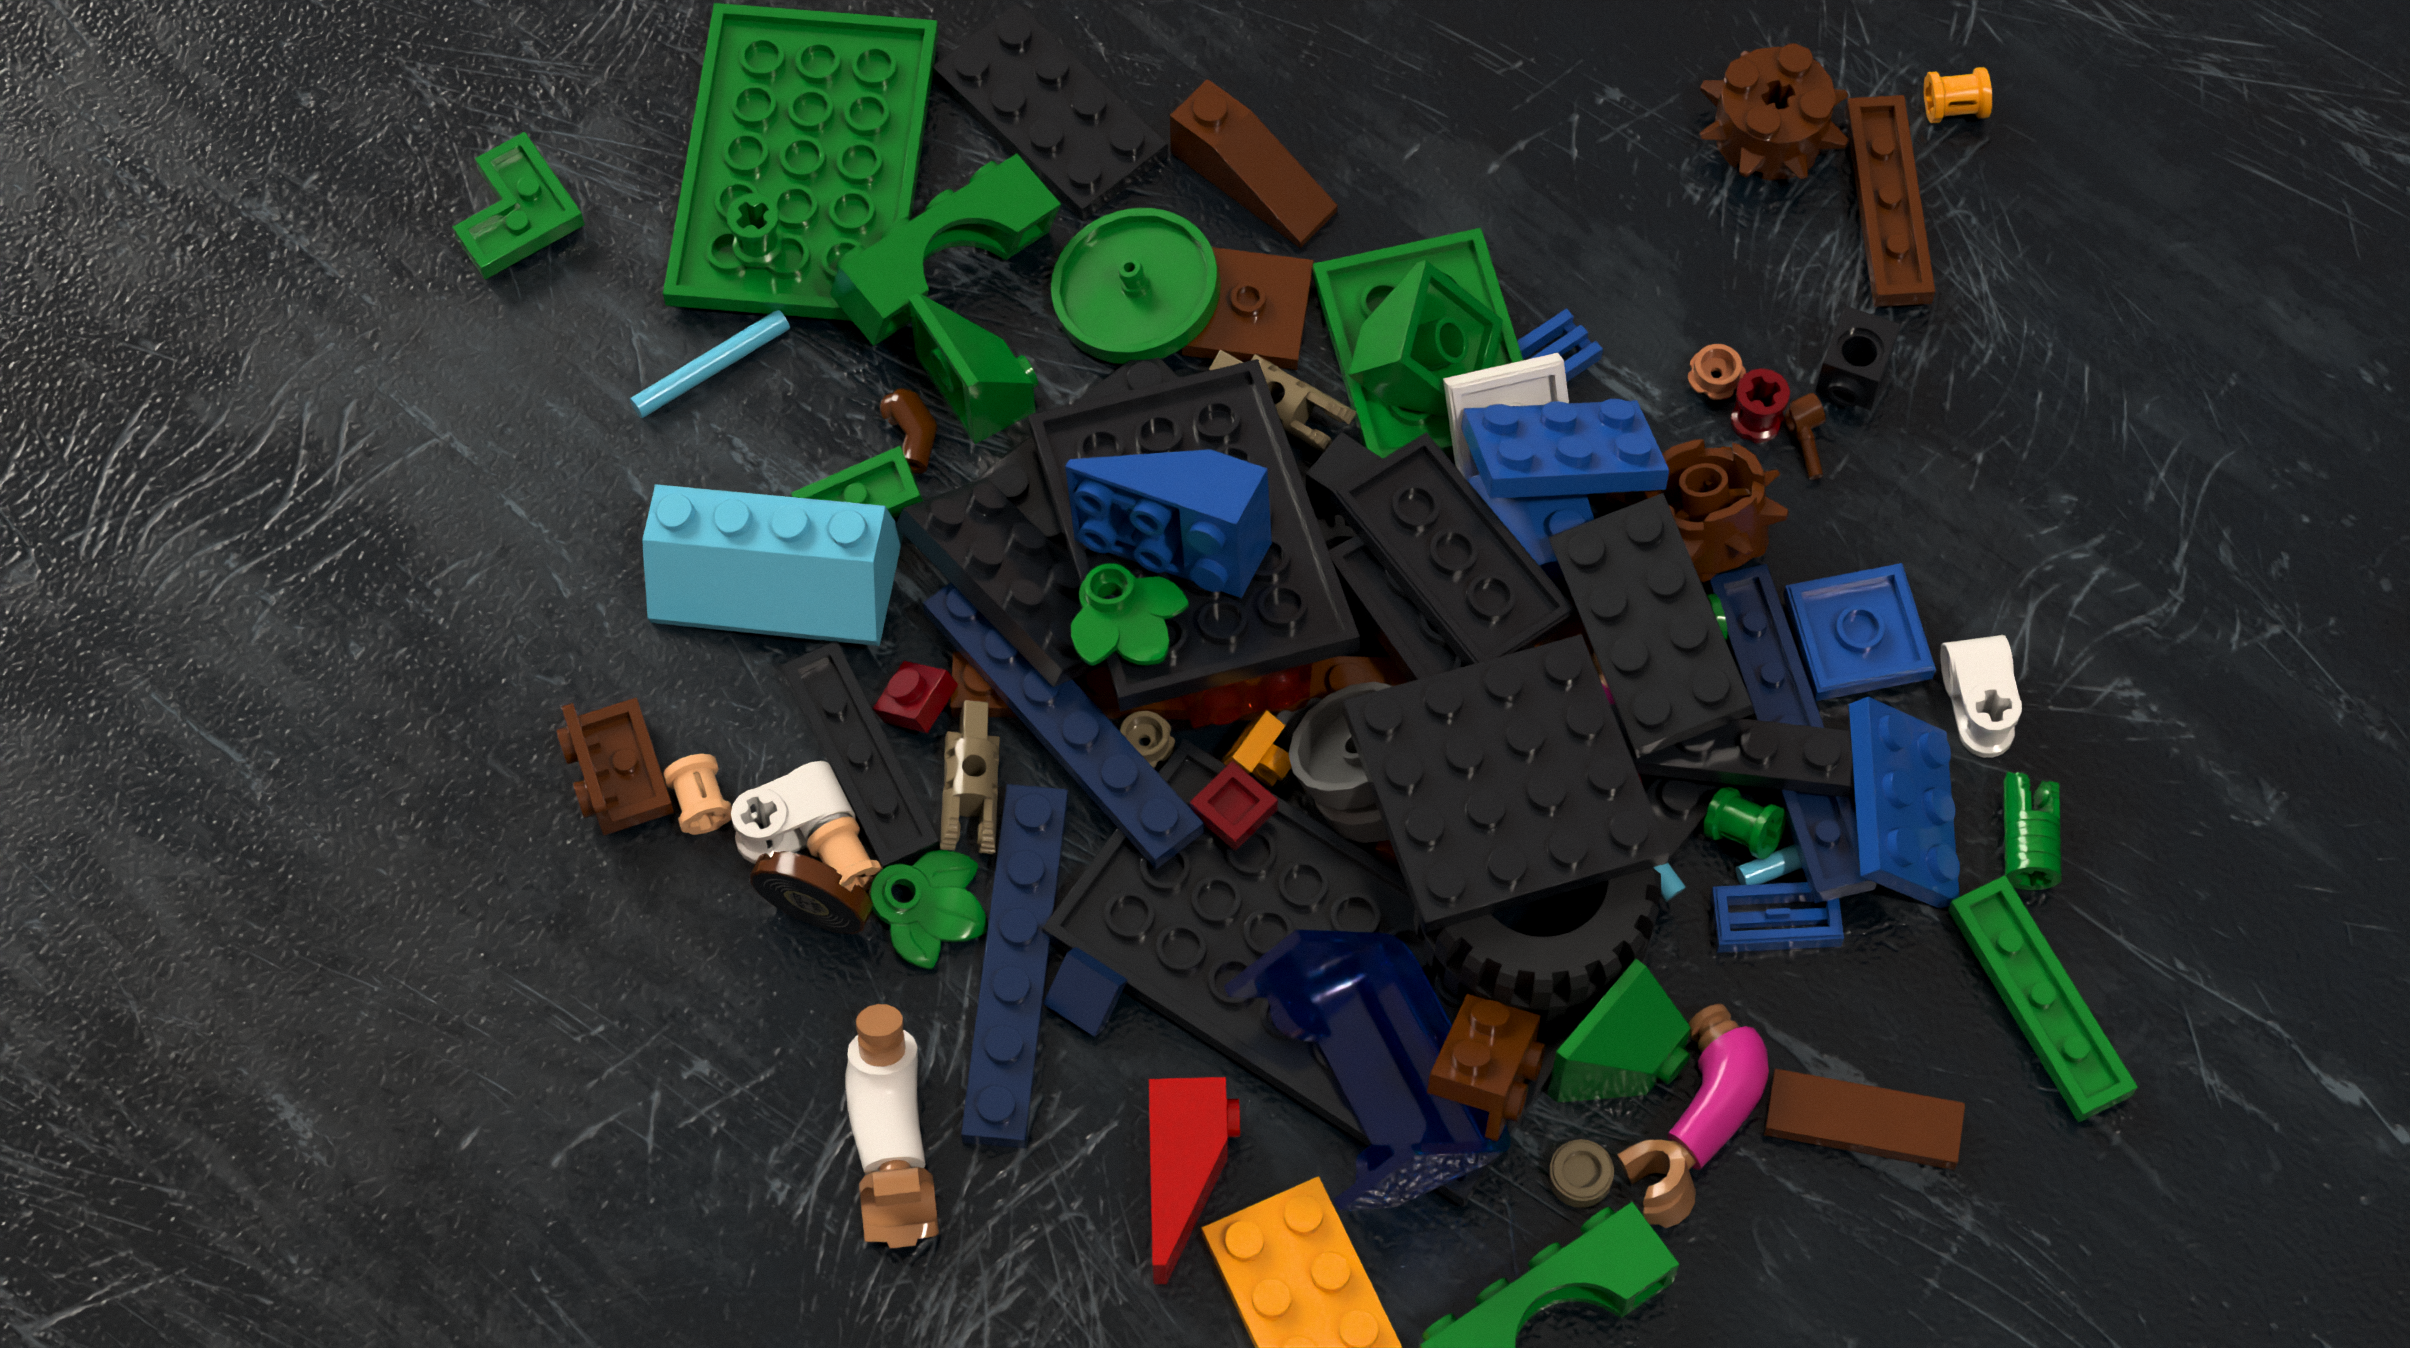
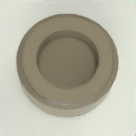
[1548,1139,1614,1208]

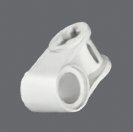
[1940,635,2022,758]
[731,761,856,864]

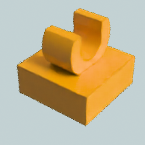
[1221,710,1291,787]

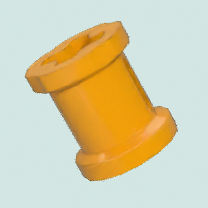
[1924,67,1992,124]

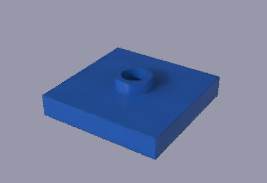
[1783,563,1936,702]

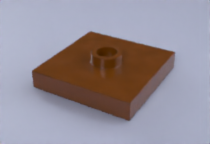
[1182,247,1314,370]

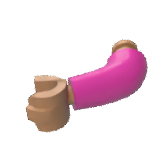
[1617,1004,1769,1228]

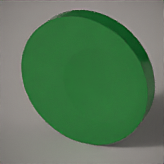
[1051,208,1221,364]

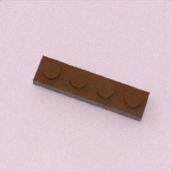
[1844,95,1935,307]

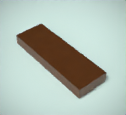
[1764,1068,1965,1170]

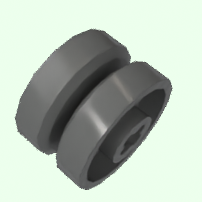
[1288,682,1393,843]

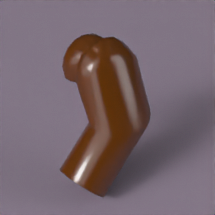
[880,388,937,473]

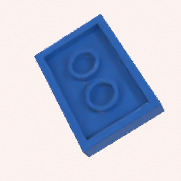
[1461,399,1669,499]
[1849,697,1960,909]

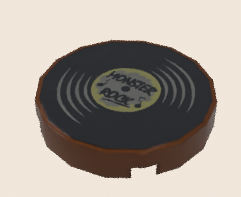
[750,851,873,934]

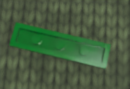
[1948,875,2138,1123]

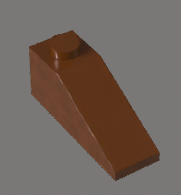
[1170,79,1338,248]

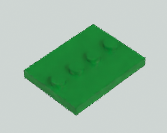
[1312,228,1523,458]

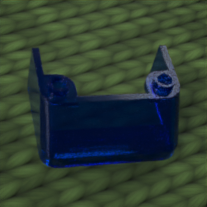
[1224,929,1511,1211]

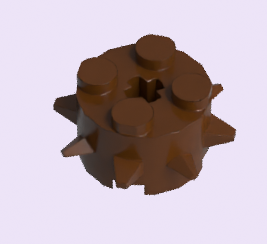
[1699,43,1849,181]
[1625,439,1789,582]

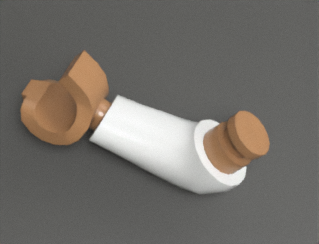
[845,1004,939,1248]

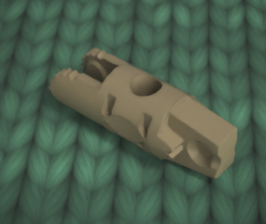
[1209,350,1357,453]
[940,700,1000,854]

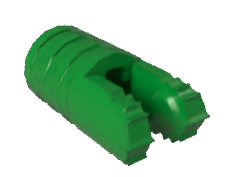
[2003,772,2062,890]

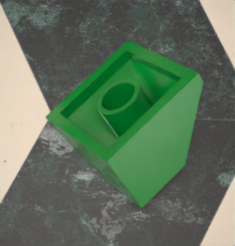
[1348,260,1503,418]
[908,293,1039,444]
[1547,959,1691,1103]

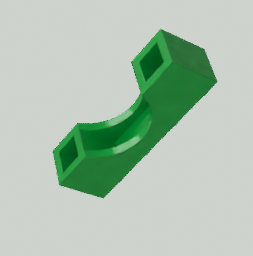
[830,153,1061,346]
[1419,1202,1679,1348]

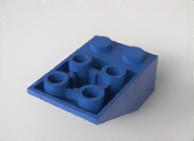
[1065,449,1272,598]

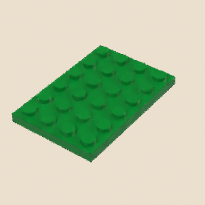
[663,3,939,321]

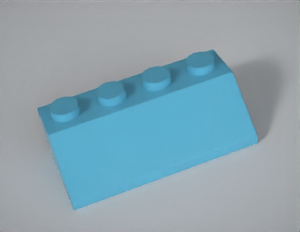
[642,484,903,646]

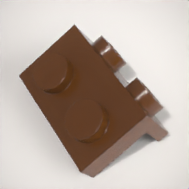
[556,697,674,836]
[1427,994,1546,1141]

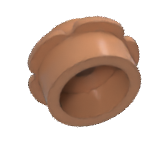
[1688,344,1746,400]

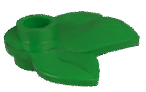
[1071,564,1189,666]
[869,850,988,970]

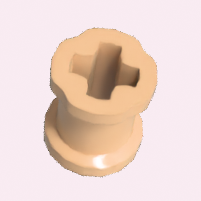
[663,754,732,835]
[806,817,883,892]

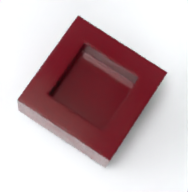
[872,661,959,733]
[1190,761,1278,851]

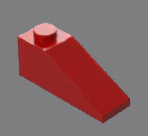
[1149,1077,1240,1284]

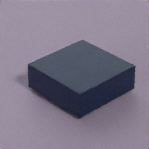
[1043,947,1128,1037]

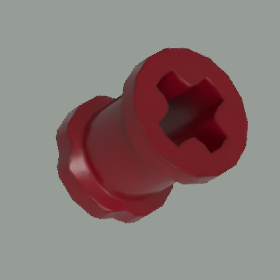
[1730,368,1790,443]

